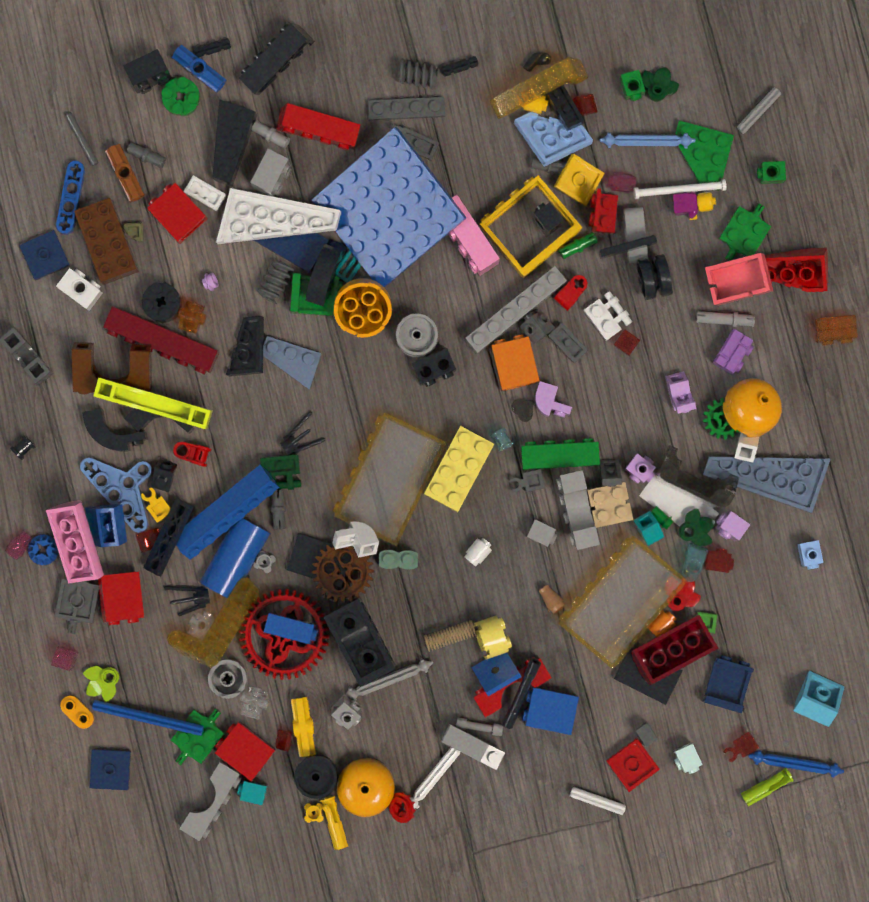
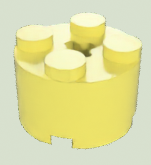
[473,616,512,660]

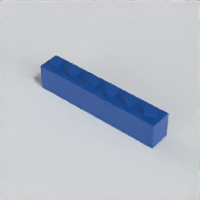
[176,465,279,560]

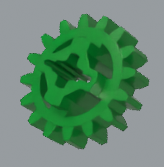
[702,398,740,440]

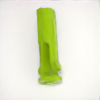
[741,767,794,807]

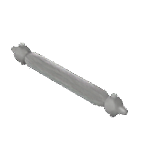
[345,658,433,701]

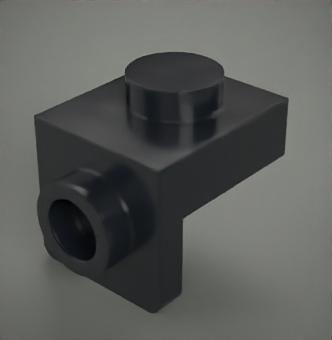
[151,459,177,492]

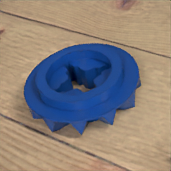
[28,535,59,565]

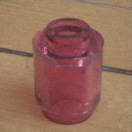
[608,172,636,193]

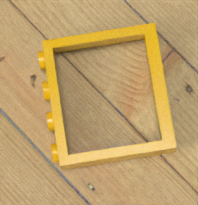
[479,175,583,279]

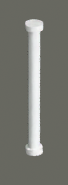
[634,179,726,199]

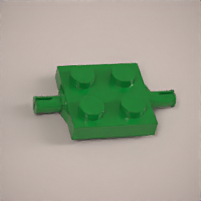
[718,203,771,261]
[171,708,225,765]

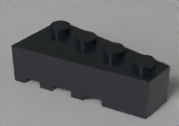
[239,23,315,95]
[212,99,257,187]

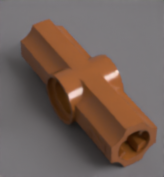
[105,144,145,203]

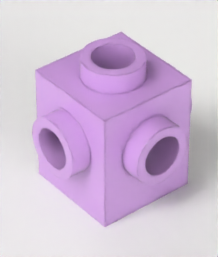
[624,453,656,484]

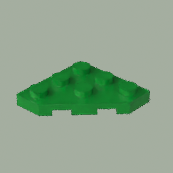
[675,120,734,191]

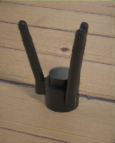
[280,411,325,455]
[164,586,210,617]

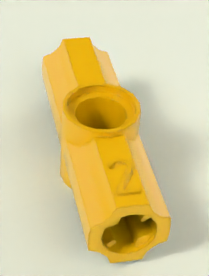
[291,697,316,757]

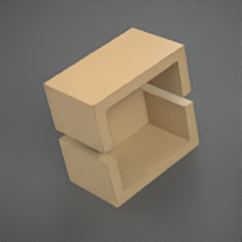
[587,482,633,528]

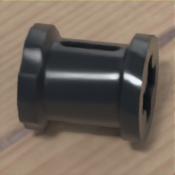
[10,435,36,460]

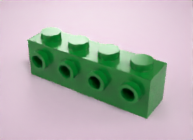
[521,439,600,470]

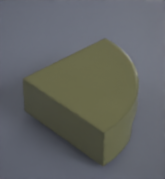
[123,223,144,242]

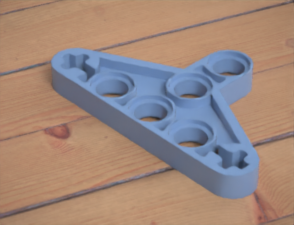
[80,458,153,533]

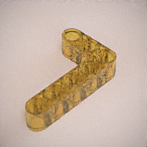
[489,57,589,119]
[167,578,259,667]

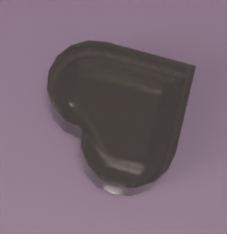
[511,399,534,422]

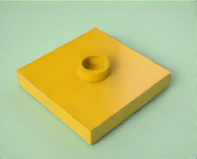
[553,154,605,206]

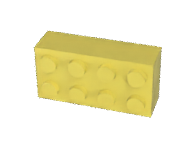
[424,426,494,513]

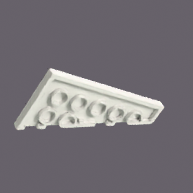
[216,188,341,244]

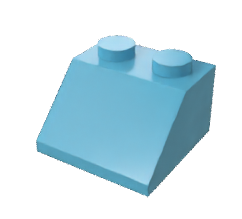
[793,671,844,727]

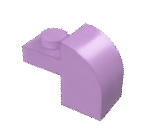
[665,371,696,413]
[535,381,572,418]

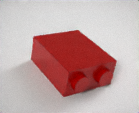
[147,183,207,244]
[98,571,144,626]
[215,721,276,782]

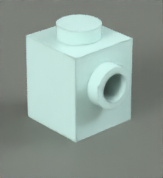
[673,743,703,774]

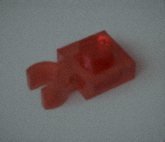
[723,731,760,762]

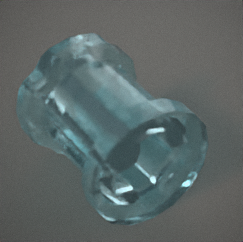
[491,427,514,452]

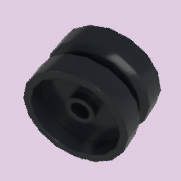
[637,254,673,300]
[294,755,338,799]

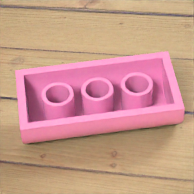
[46,500,104,583]

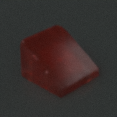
[572,94,598,116]
[136,528,159,553]
[275,729,293,751]

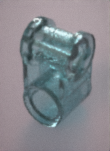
[681,543,708,582]

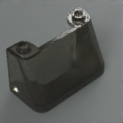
[655,445,739,509]

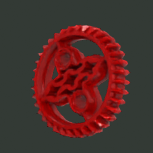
[239,589,330,680]

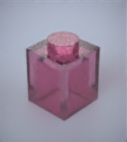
[51,646,79,671]

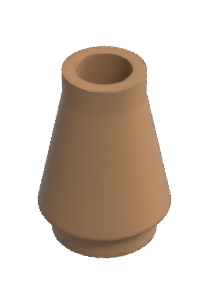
[539,585,565,614]

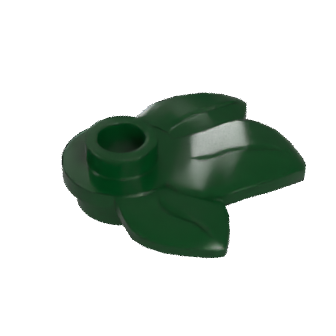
[642,67,679,102]
[678,509,715,546]

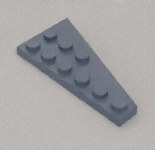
[702,457,830,513]

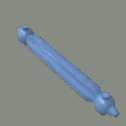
[600,132,695,148]

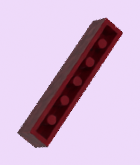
[103,306,219,375]

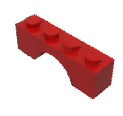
[473,657,552,718]

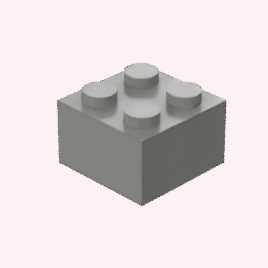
[250,149,292,197]

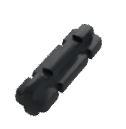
[194,38,231,58]
[441,56,478,77]

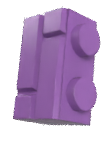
[713,329,754,375]

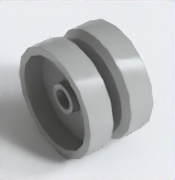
[396,313,438,358]

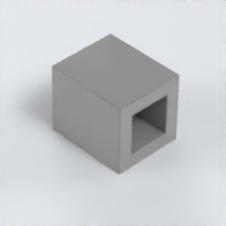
[527,520,557,547]

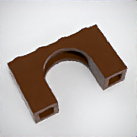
[71,342,152,395]

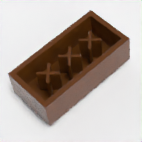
[74,198,139,285]

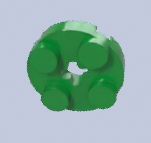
[162,77,200,116]

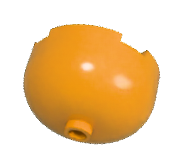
[334,278,392,338]
[723,378,782,438]
[337,758,395,817]

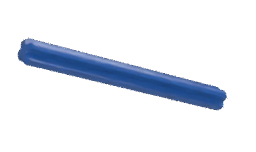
[92,700,204,736]

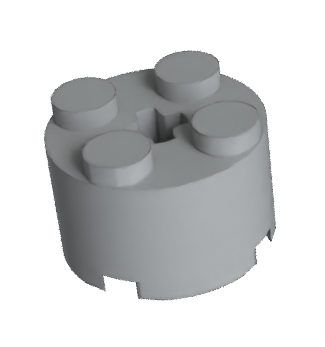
[208,659,248,699]

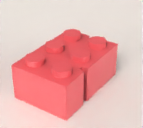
[705,253,773,305]

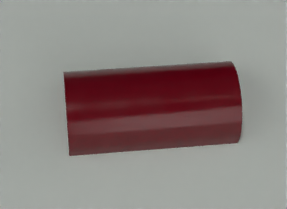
[632,615,718,685]

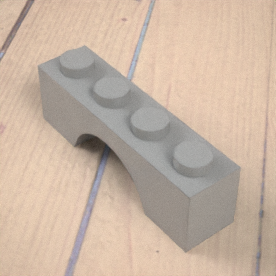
[180,761,241,841]

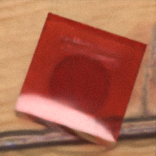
[614,329,640,356]

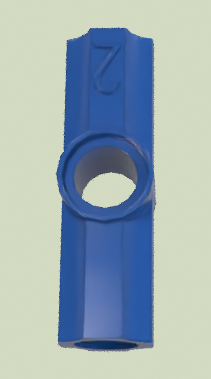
[172,45,227,93]

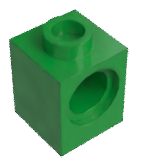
[619,70,645,101]
[757,161,786,184]

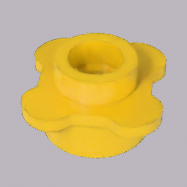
[304,803,324,823]

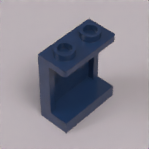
[702,655,754,713]

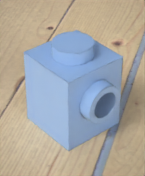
[797,540,823,570]

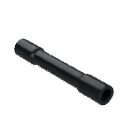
[502,658,541,729]

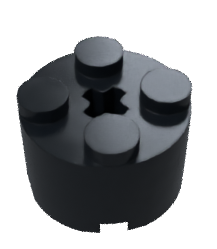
[142,283,182,323]

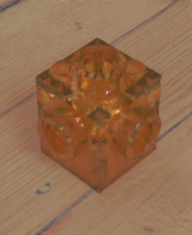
[177,301,207,334]

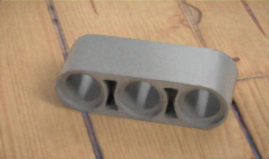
[623,207,648,263]

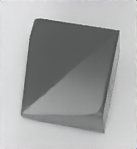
[636,722,658,747]

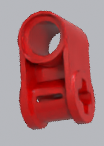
[553,275,588,311]
[173,442,212,467]

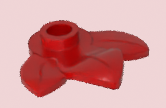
[664,576,701,611]

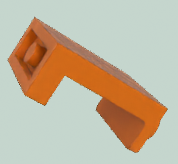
[491,334,540,391]

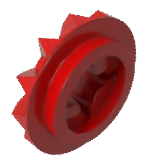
[389,792,416,823]

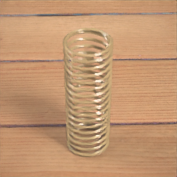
[424,620,477,652]

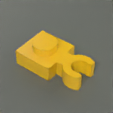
[141,487,171,523]

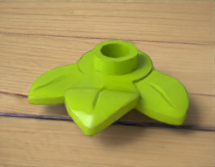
[83,666,119,702]

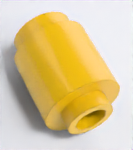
[519,91,548,114]

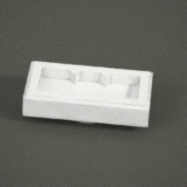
[183,175,226,211]

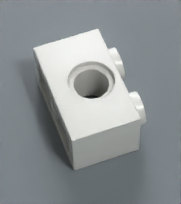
[56,268,103,311]

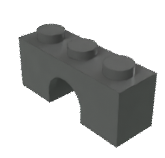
[0,327,54,385]

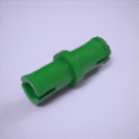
[558,232,598,260]

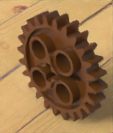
[312,545,375,603]

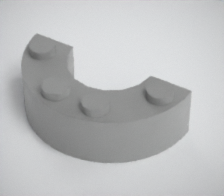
[556,470,600,550]

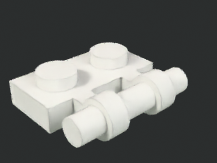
[583,291,632,341]

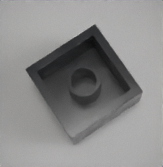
[123,49,172,94]

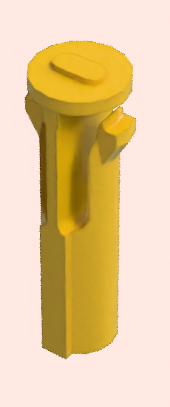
[320,795,348,850]

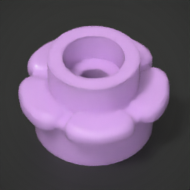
[202,273,219,291]

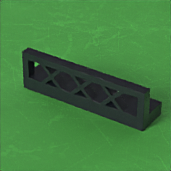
[143,499,194,577]

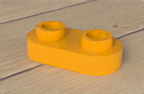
[60,695,95,729]

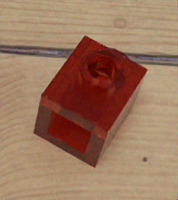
[704,548,734,573]

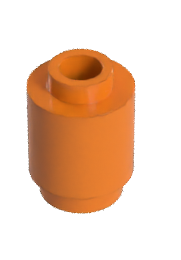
[648,611,676,637]

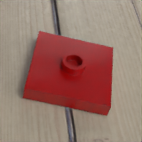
[606,738,660,792]

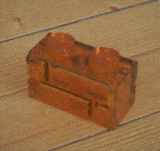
[814,315,858,346]

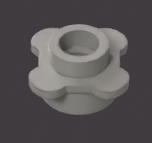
[253,551,276,573]

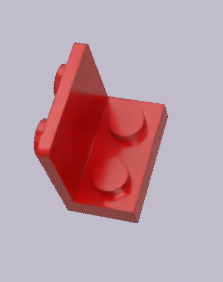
[588,188,618,234]

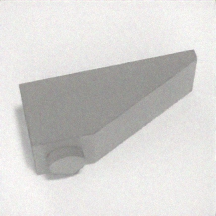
[441,724,505,770]

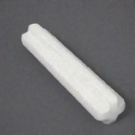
[570,787,626,815]

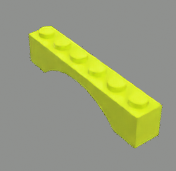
[93,378,213,429]

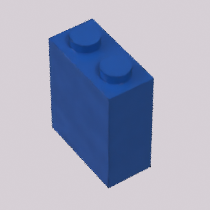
[264,613,318,644]
[522,687,579,735]

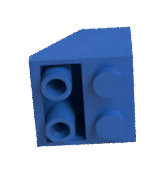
[85,504,127,547]

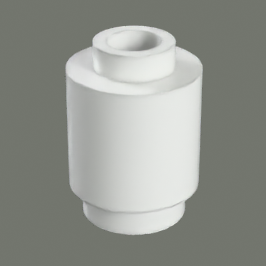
[464,538,492,567]

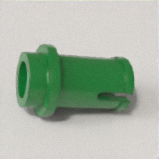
[651,506,674,530]

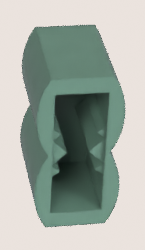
[379,550,418,570]

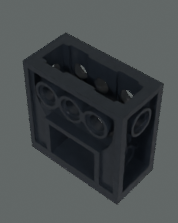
[324,598,397,687]

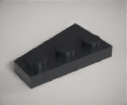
[226,316,264,377]

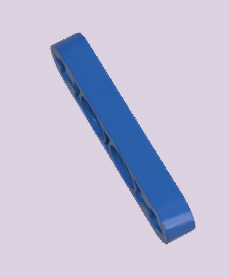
[56,161,85,235]

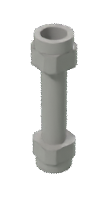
[456,718,503,736]

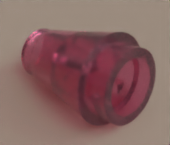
[5,531,32,560]

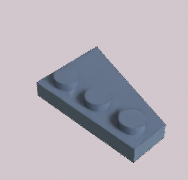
[263,336,322,390]

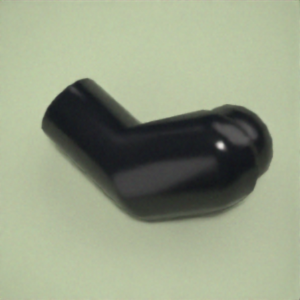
[523,53,551,72]

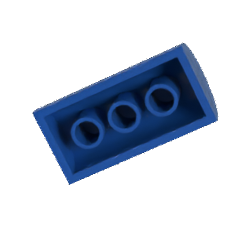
[200,518,271,601]

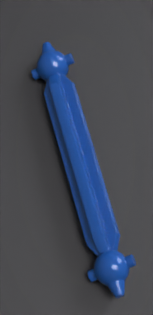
[748,750,844,778]

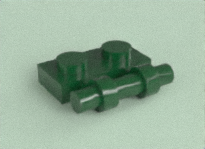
[260,455,302,490]

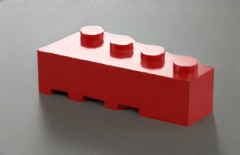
[276,103,361,150]

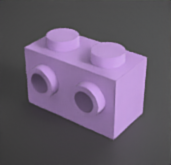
[716,511,750,541]

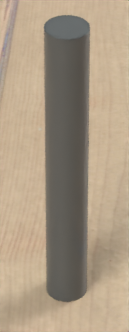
[65,113,99,166]

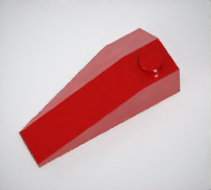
[765,247,828,292]

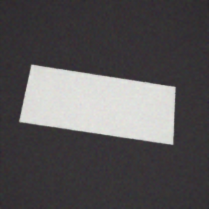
[639,468,719,534]

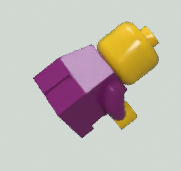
[673,191,716,220]

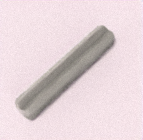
[737,87,781,134]

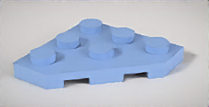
[514,112,593,167]

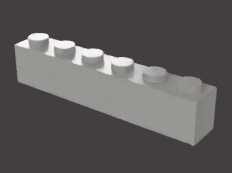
[465,266,567,355]

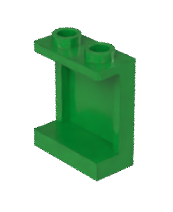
[290,273,343,316]

